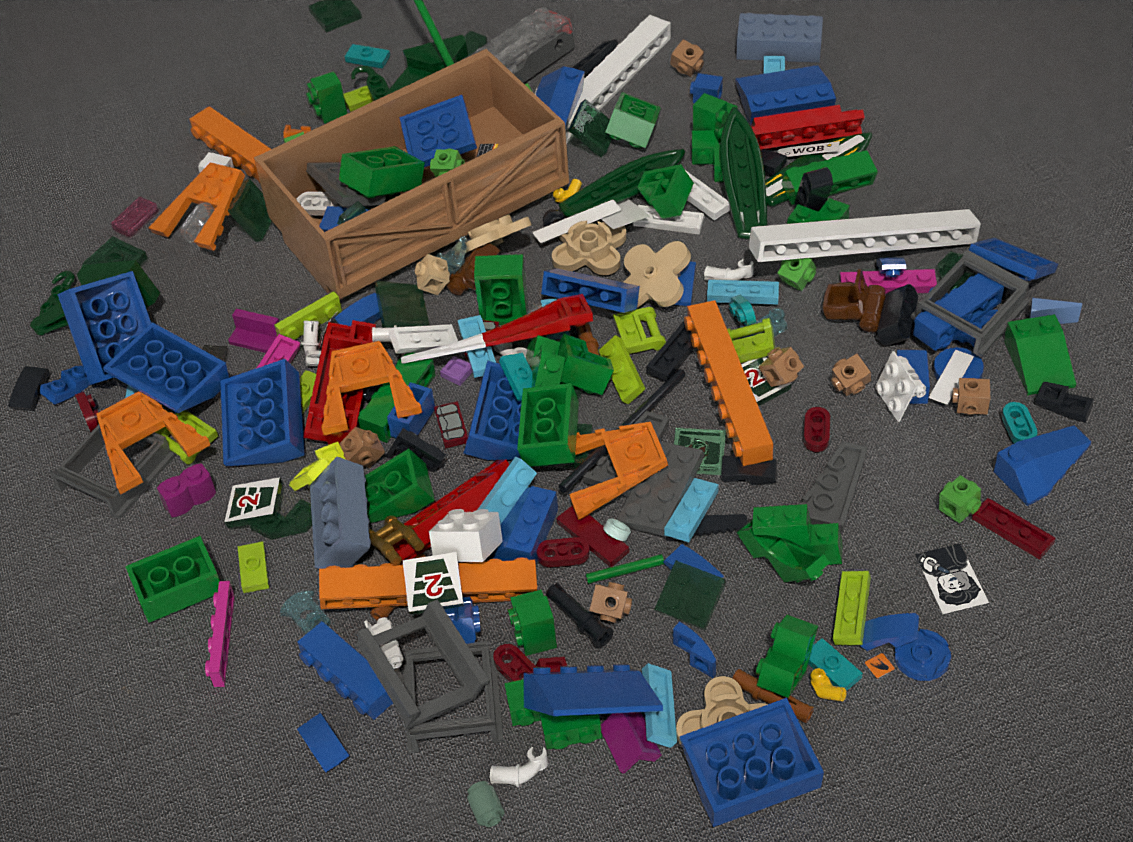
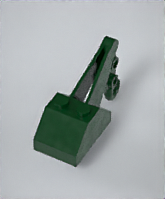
[351,34,468,101]
[30,260,160,335]

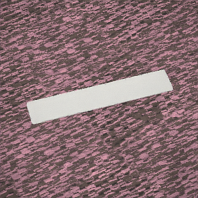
[533,200,621,243]

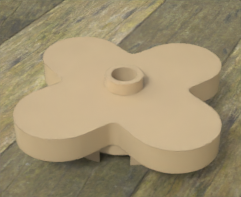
[457,214,532,255]
[552,221,626,275]
[623,241,691,308]
[676,676,768,745]

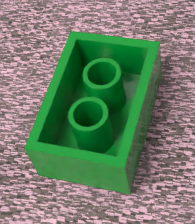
[339,146,425,198]
[474,254,528,325]
[517,383,579,467]
[125,536,220,623]

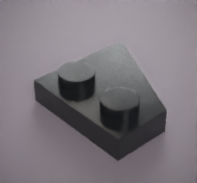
[385,428,446,472]

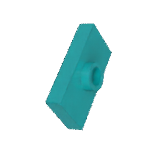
[344,44,390,69]
[499,353,532,401]
[808,638,863,691]

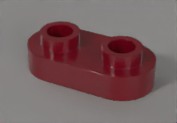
[75,391,99,433]
[804,407,830,452]
[537,537,590,567]
[493,644,536,682]

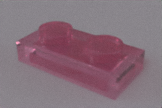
[111,196,158,237]

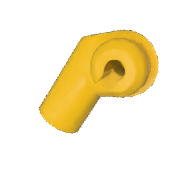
[553,179,582,203]
[810,668,846,702]

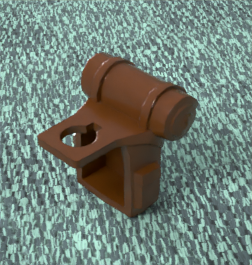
[446,243,500,295]
[823,269,886,333]

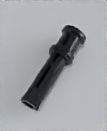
[546,583,614,648]

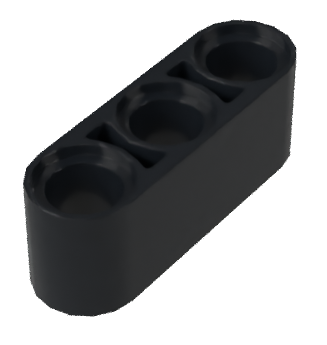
[794,167,833,212]
[877,284,918,346]

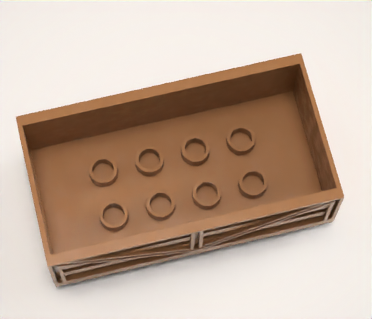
[254,49,569,299]

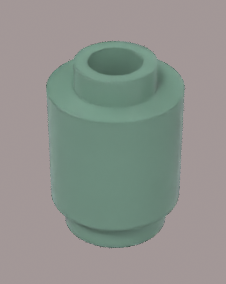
[467,781,505,827]

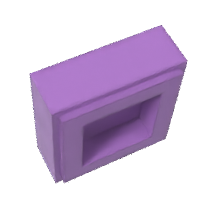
[440,356,472,386]

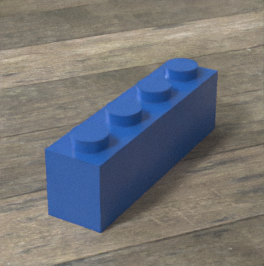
[541,268,640,313]
[913,273,1004,351]
[297,621,393,720]

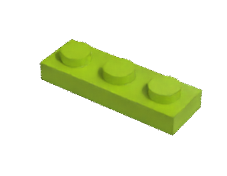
[274,291,342,340]
[599,335,645,404]
[833,571,871,645]

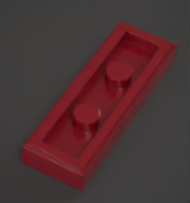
[972,498,1056,560]
[556,505,630,567]

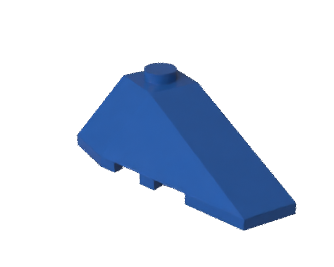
[536,66,585,131]
[994,425,1091,506]

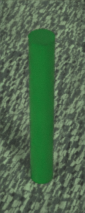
[585,554,664,584]

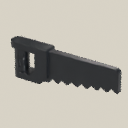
[666,514,747,542]

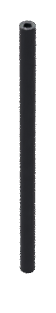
[558,369,686,493]

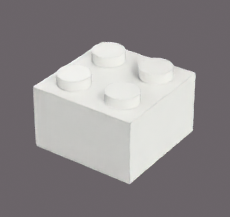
[429,509,503,562]

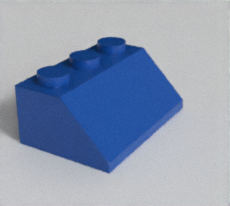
[486,486,558,564]

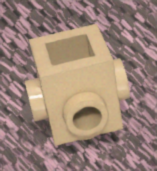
[415,254,450,295]

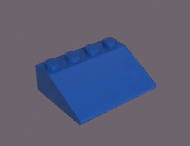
[735,65,836,126]
[58,271,151,385]
[103,322,229,413]
[220,359,304,466]
[463,360,522,460]
[524,664,663,716]
[680,698,824,827]

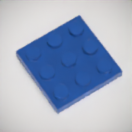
[399,95,477,167]
[969,238,1058,281]

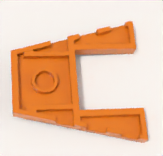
[149,162,245,251]
[322,341,422,435]
[97,391,210,495]
[569,422,668,520]

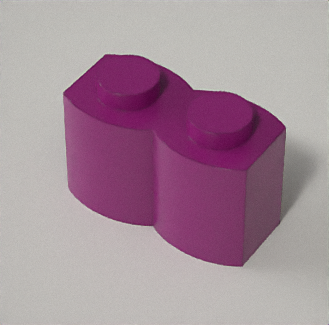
[157,463,216,518]

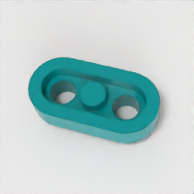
[728,295,756,326]
[1002,402,1038,443]

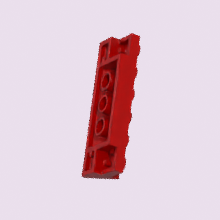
[751,105,865,149]
[304,320,376,445]
[393,459,509,565]

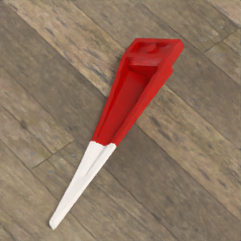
[401,294,593,364]

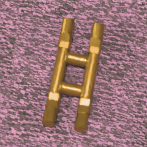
[369,515,424,566]

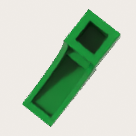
[692,130,724,182]
[526,336,565,387]
[752,504,843,565]
[736,519,830,583]
[504,679,602,750]

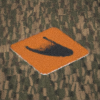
[865,653,895,678]

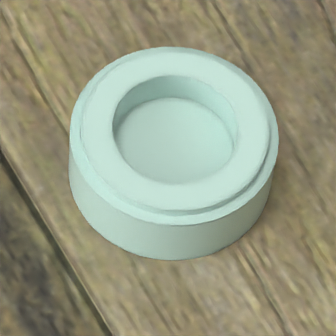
[603,519,631,541]

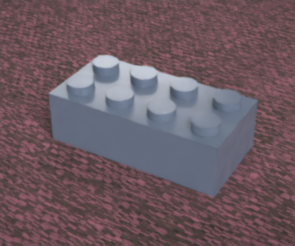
[737,13,823,63]
[310,457,371,569]

